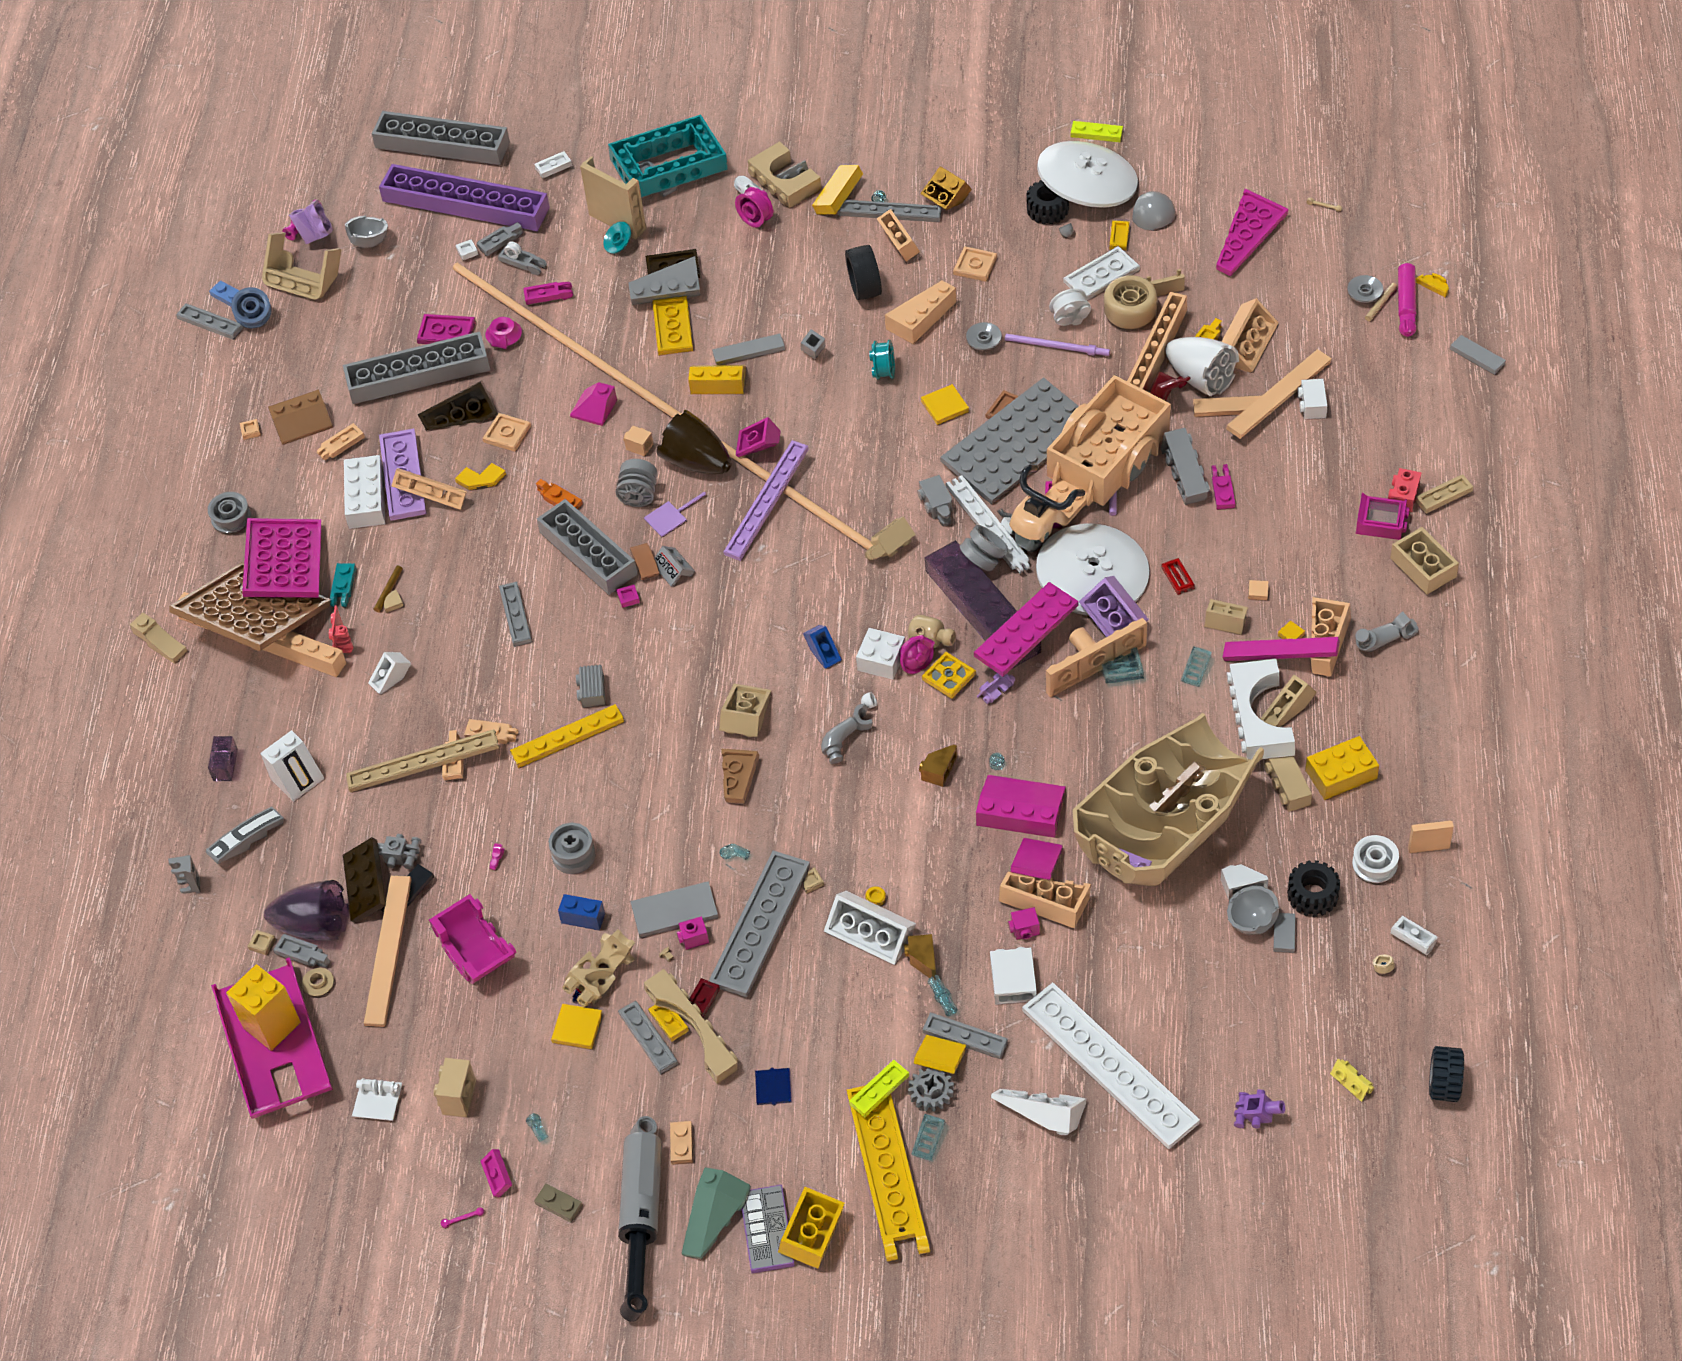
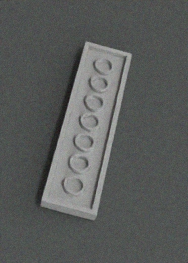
[709,850,810,997]

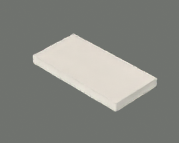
[1063,246,1140,301]

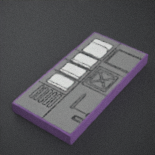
[742,1185,795,1273]

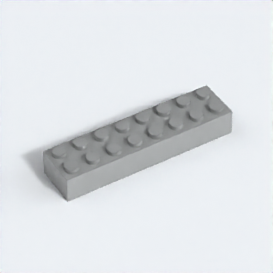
[372,111,510,165]
[343,331,490,404]

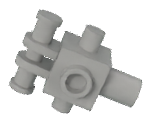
[378,834,422,869]

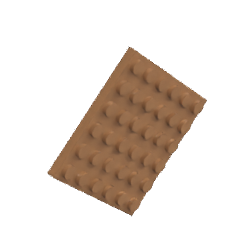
[169,562,331,651]

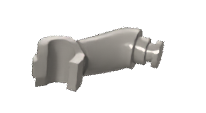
[1355,612,1419,652]
[821,704,873,764]

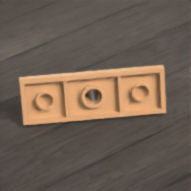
[1046,618,1147,698]

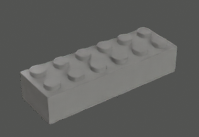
[537,499,637,595]

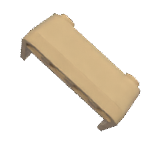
[262,232,342,300]

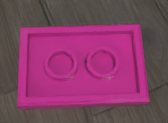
[417,314,475,344]
[1010,838,1063,880]

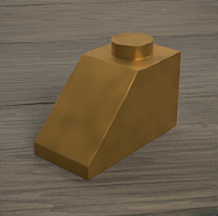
[919,744,958,787]
[904,934,936,980]

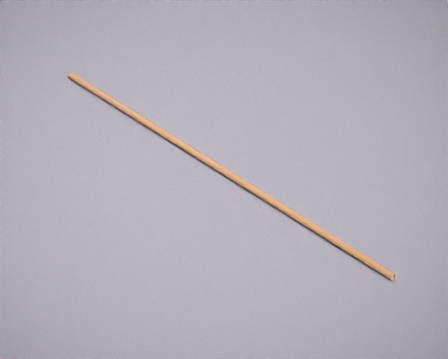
[453,262,873,550]

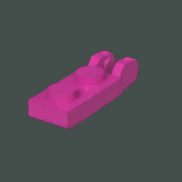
[523,282,574,305]
[1211,464,1235,510]

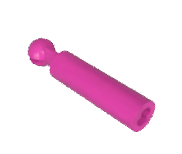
[1398,263,1417,337]

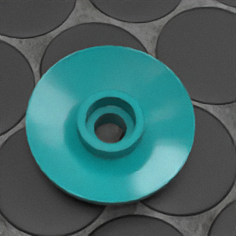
[603,222,631,254]

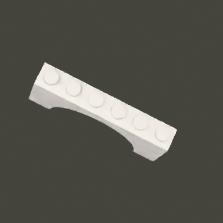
[1226,659,1295,759]

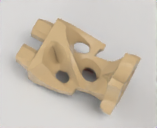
[562,929,635,1007]

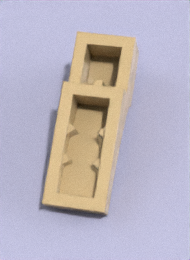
[129,612,187,664]

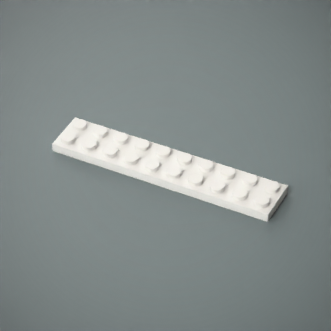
[1022,982,1200,1149]

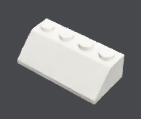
[824,891,916,965]

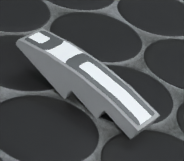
[206,807,284,864]

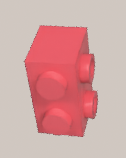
[1388,468,1422,512]

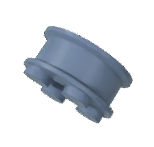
[231,287,271,329]

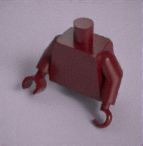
[1149,371,1191,401]

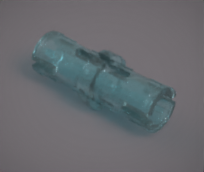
[927,975,958,1016]

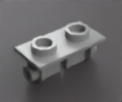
[776,160,808,179]

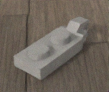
[477,222,523,256]
[273,934,330,968]

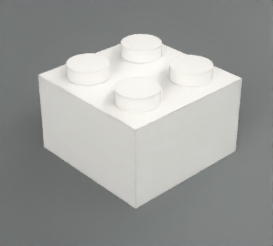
[856,628,905,680]

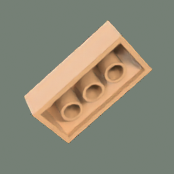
[1222,298,1279,373]

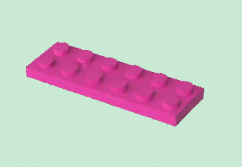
[974,582,1079,677]

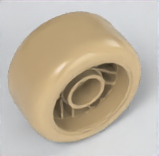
[1104,275,1157,329]

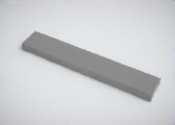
[838,200,942,222]

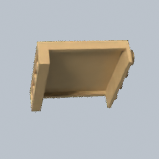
[580,156,646,239]

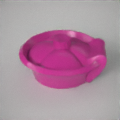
[485,317,522,349]
[900,635,935,674]

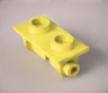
[1330,1059,1374,1102]

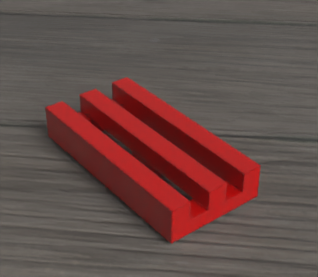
[1161,558,1195,595]

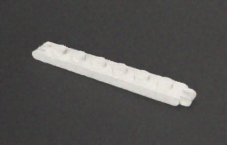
[945,475,1030,573]

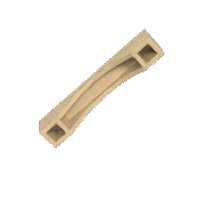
[644,969,738,1084]

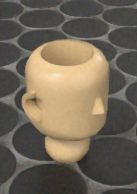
[908,615,956,649]

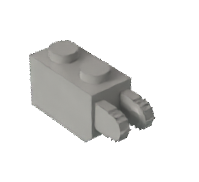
[917,475,953,526]

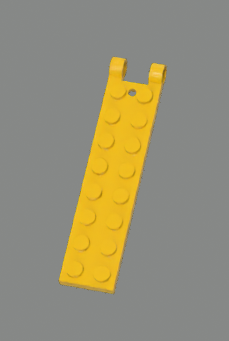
[846,1085,930,1262]

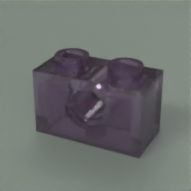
[208,736,238,781]

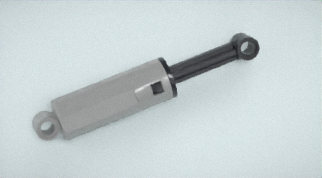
[618,1116,662,1322]

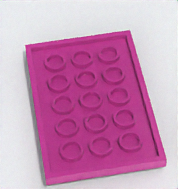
[242,518,321,598]

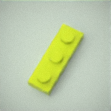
[1070,121,1123,142]
[849,1060,909,1118]

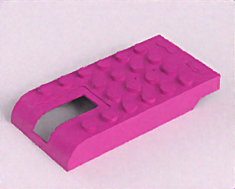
[211,957,333,1119]

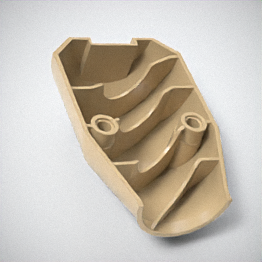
[1073,713,1264,886]

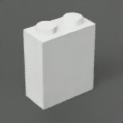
[990,947,1037,1005]

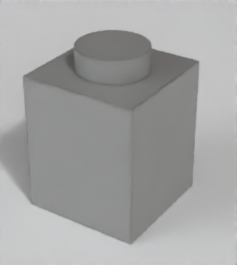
[801,329,826,359]

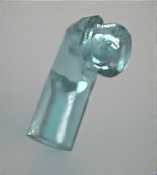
[719,844,750,860]
[526,1113,548,1142]

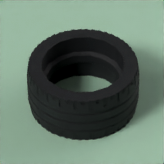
[845,245,882,300]

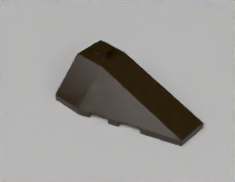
[418,380,498,430]

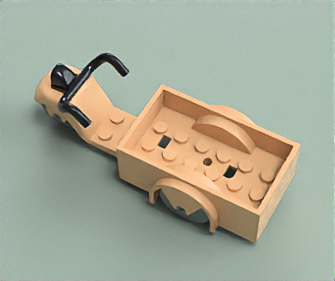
[1009,375,1171,552]

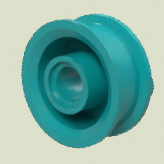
[869,339,895,380]

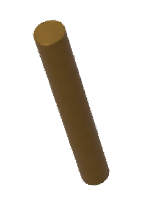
[373,565,403,613]

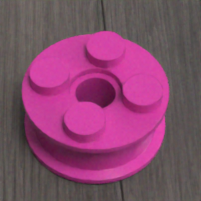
[735,187,774,228]

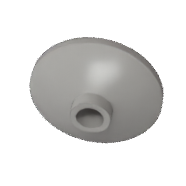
[1347,275,1383,303]
[966,322,1002,350]

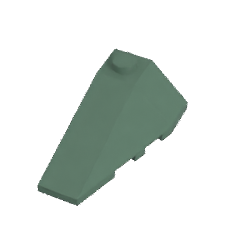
[681,1167,751,1259]

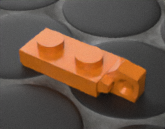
[536,479,583,509]

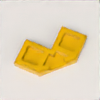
[455,463,506,490]

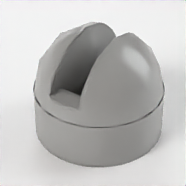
[1059,223,1074,237]

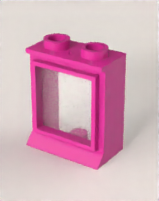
[1356,492,1409,540]

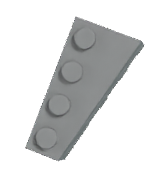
[1161,428,1210,505]

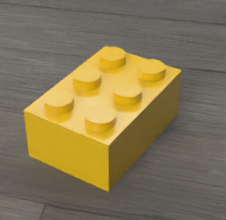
[1305,736,1379,800]
[778,1187,845,1269]

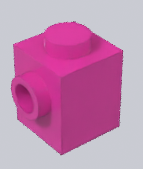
[1008,907,1040,940]
[676,916,709,950]

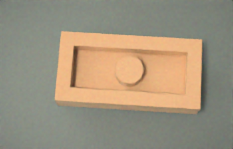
[670,1121,693,1165]

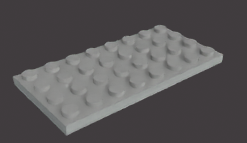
[940,377,1079,505]

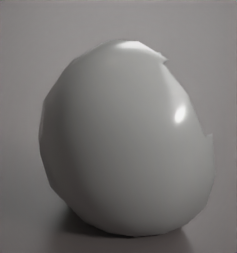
[1132,191,1176,231]
[345,215,388,248]
[1227,886,1279,935]

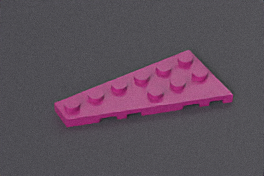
[1216,189,1288,276]

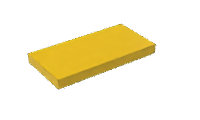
[652,296,693,356]

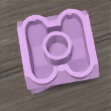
[289,200,333,244]

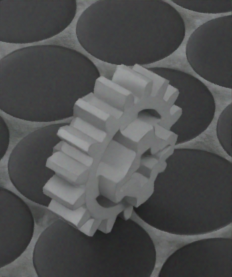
[908,1067,954,1112]

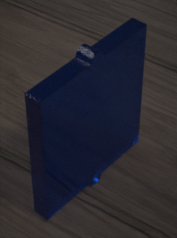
[755,1067,792,1106]

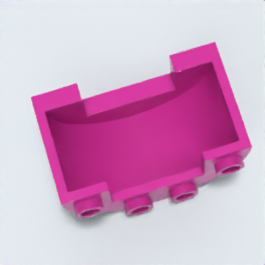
[429,894,517,984]

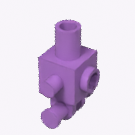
[1234,1089,1285,1128]

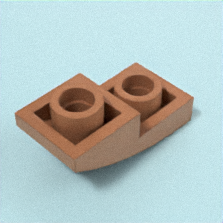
[630,543,659,580]

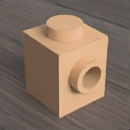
[623,426,653,457]

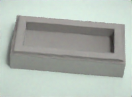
[1273,913,1295,953]

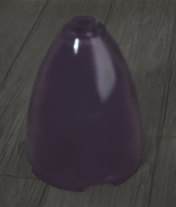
[264,880,349,941]

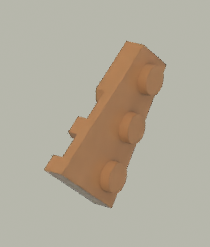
[721,749,760,804]
[1150,761,1206,813]

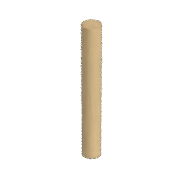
[1365,283,1398,321]

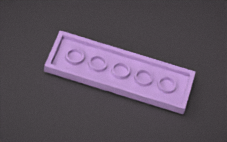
[379,429,427,521]

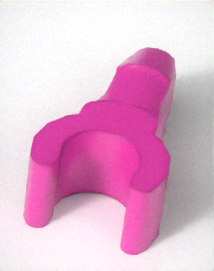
[489,843,505,870]

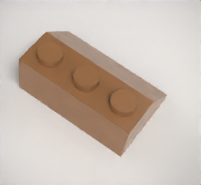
[268,389,333,445]

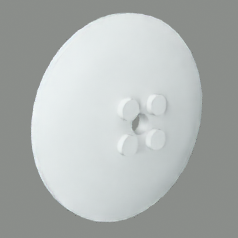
[1037,141,1138,207]
[1036,524,1149,616]

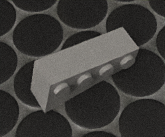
[628,256,701,305]

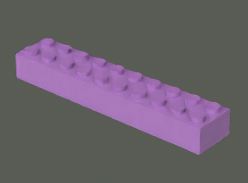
[379,164,550,231]

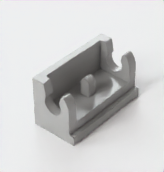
[168,855,200,894]

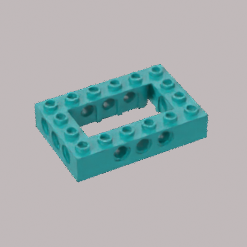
[608,114,728,198]

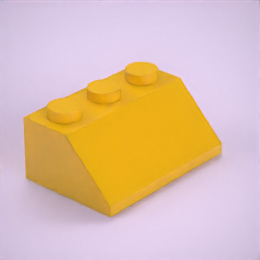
[688,365,746,394]

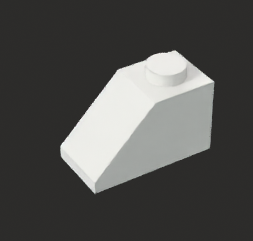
[368,652,411,694]
[1221,864,1268,900]

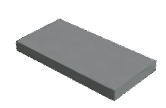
[630,881,718,938]

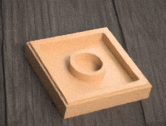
[953,246,997,282]
[483,413,531,452]
[1408,821,1454,853]

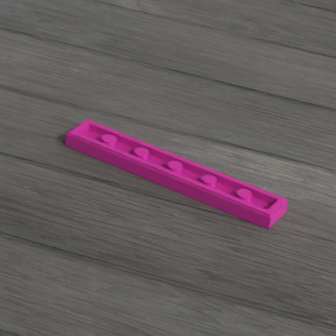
[1223,637,1340,661]

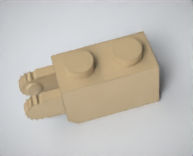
[865,516,916,560]

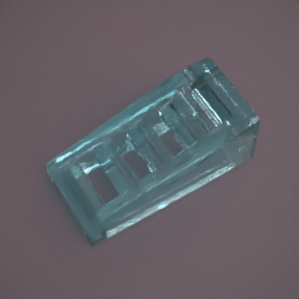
[1181,646,1212,687]
[911,1114,946,1161]

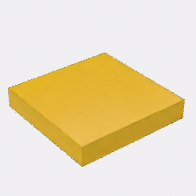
[921,384,969,425]
[551,1004,603,1049]
[914,1035,966,1074]

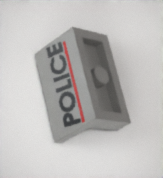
[654,546,695,587]

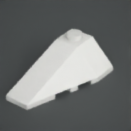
[991,1089,1086,1135]

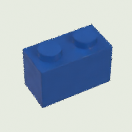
[558,894,605,931]

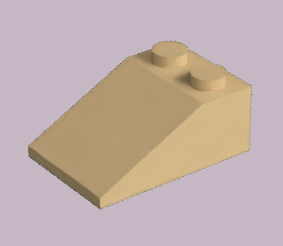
[719,684,771,737]

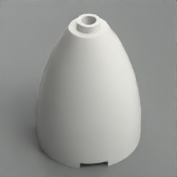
[1165,337,1239,397]

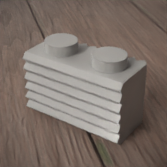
[576,664,606,707]

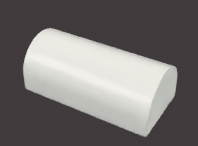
[1390,916,1438,955]

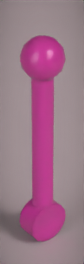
[440,1207,484,1228]

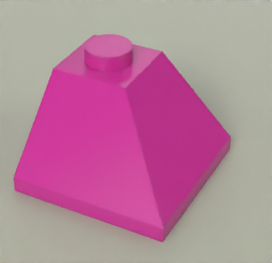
[570,382,617,426]
[736,417,781,457]

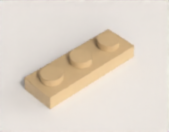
[1415,474,1473,513]

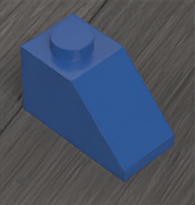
[803,625,842,669]

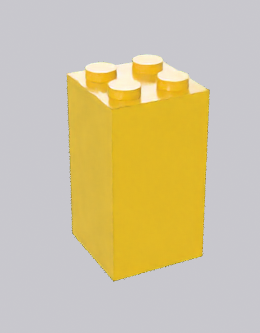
[226,964,301,1051]

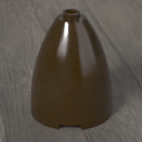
[657,410,732,474]

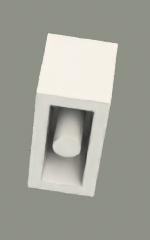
[1298,379,1327,419]

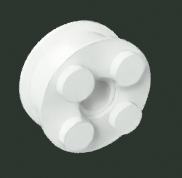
[1049,288,1091,326]
[1352,835,1399,883]

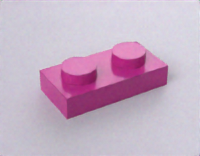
[480,1149,512,1197]

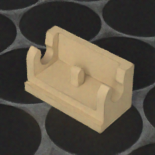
[1146,269,1185,296]
[1204,599,1248,635]

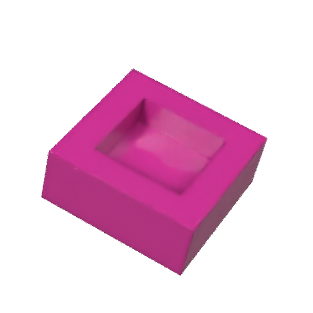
[616,585,640,608]

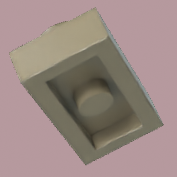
[534,1184,583,1223]

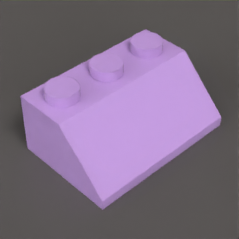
[1079,576,1149,637]

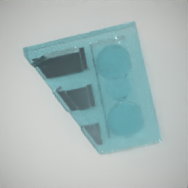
[1102,647,1144,684]

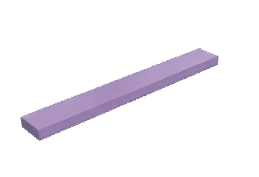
[724,440,809,561]

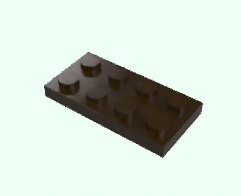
[343,837,386,923]

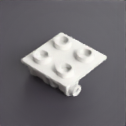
[352,1078,402,1121]

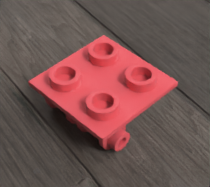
[329,606,353,653]

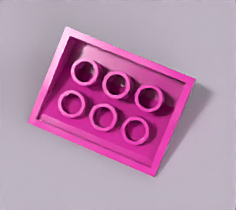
[976,775,1066,838]

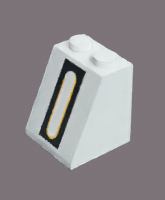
[260,730,324,802]

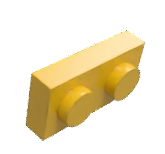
[648,1005,689,1042]

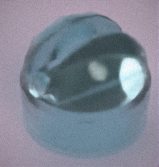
[871,190,886,202]
[989,753,1005,770]

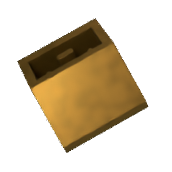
[920,166,972,211]

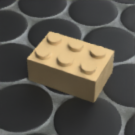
[1390,527,1459,594]

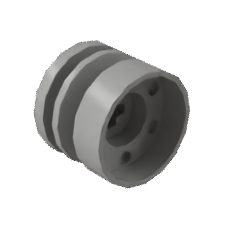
[615,459,658,507]

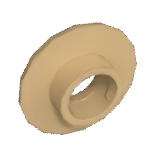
[302,968,334,996]

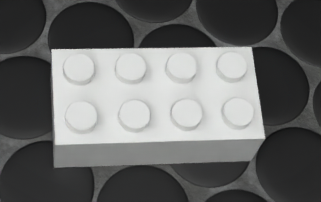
[344,455,385,529]

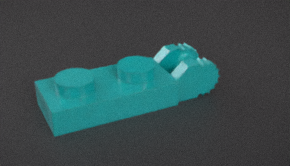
[330,563,356,607]

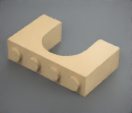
[748,141,822,209]

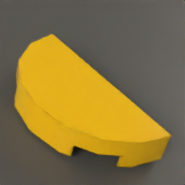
[1416,273,1449,298]

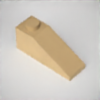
[1260,675,1317,727]

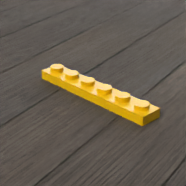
[510,704,624,768]

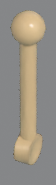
[1306,198,1342,212]

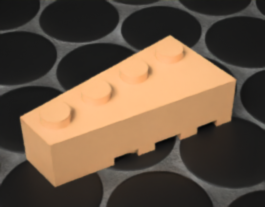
[885,280,956,344]
[1311,597,1351,677]
[999,872,1091,928]

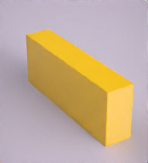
[812,165,863,214]

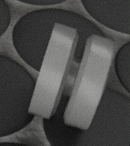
[960,525,1009,571]
[548,823,596,874]

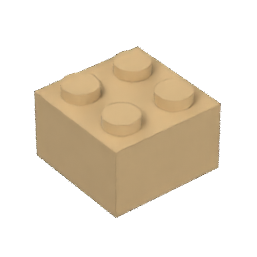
[434,1058,476,1117]

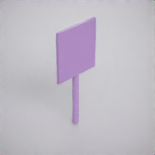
[644,492,706,537]

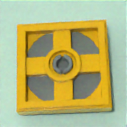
[922,652,976,699]

